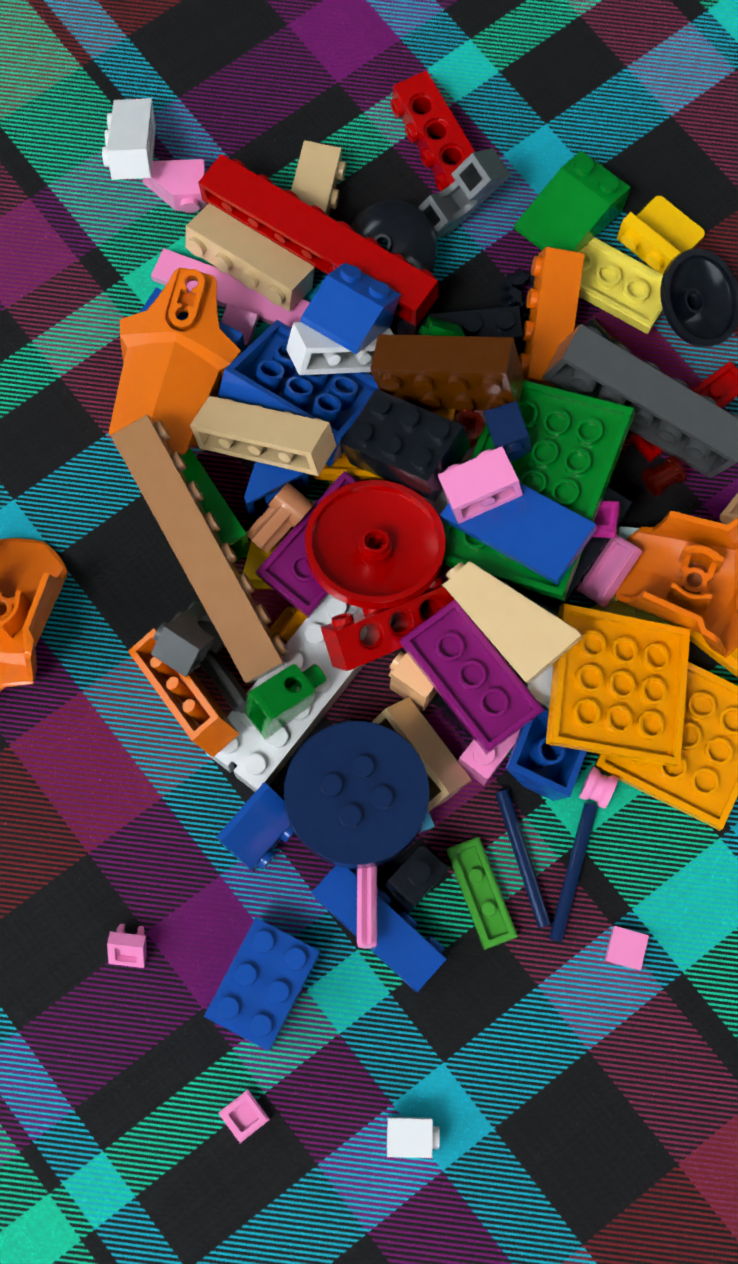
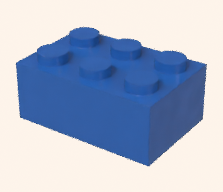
[203,918,321,1051]

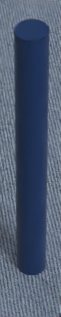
[495,789,552,929]
[549,803,598,943]

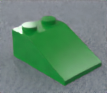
[513,151,631,252]

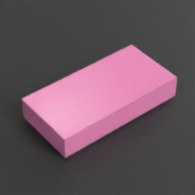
[576,535,643,608]

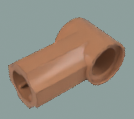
[246,482,314,554]

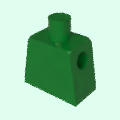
[244,664,326,740]

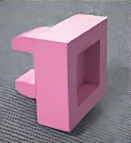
[107,924,147,968]

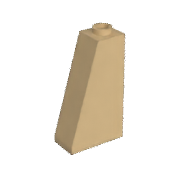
[443,561,584,683]

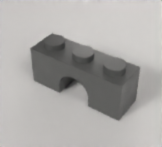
[418,148,511,239]
[151,600,225,677]

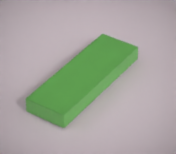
[446,837,518,950]

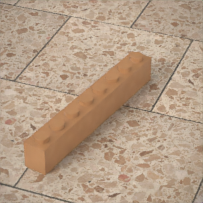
[110,415,288,683]

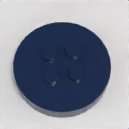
[284,721,429,869]

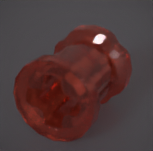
[454,409,484,449]
[642,455,686,497]

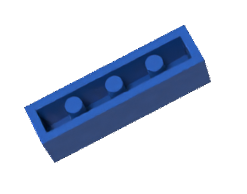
[311,866,447,993]

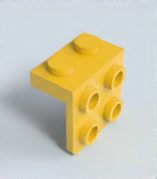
[617,196,705,274]

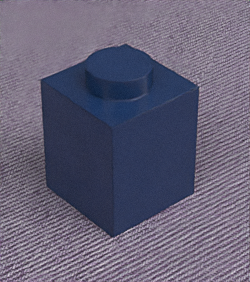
[484,401,532,461]

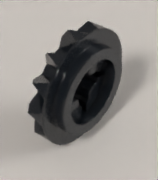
[500,268,535,317]

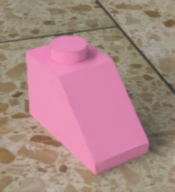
[142,159,207,213]

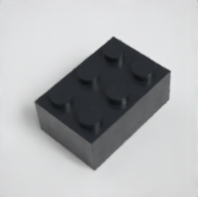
[341,389,470,502]

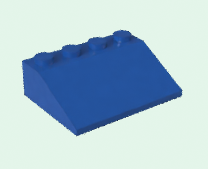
[217,320,379,467]

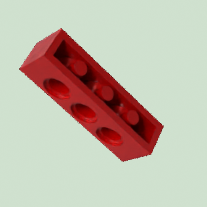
[390,70,475,192]
[321,576,454,671]

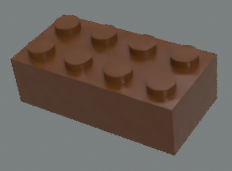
[370,334,524,412]

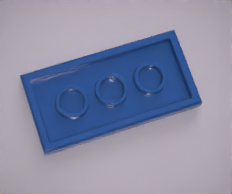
[440,483,597,585]

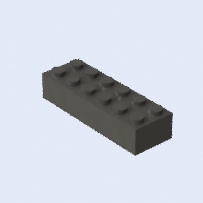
[542,324,738,478]

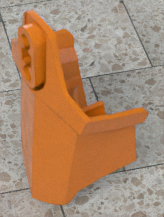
[109,267,242,455]
[615,511,738,658]
[0,538,69,692]

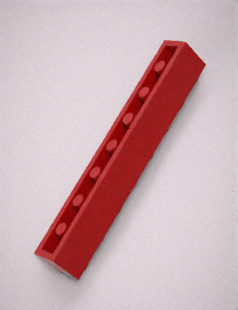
[198,154,438,327]

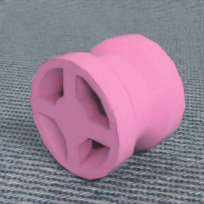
[579,766,619,809]

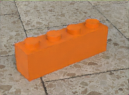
[519,247,585,389]
[128,628,239,757]

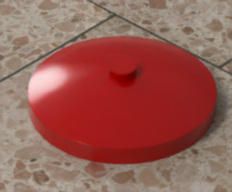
[305,480,446,609]

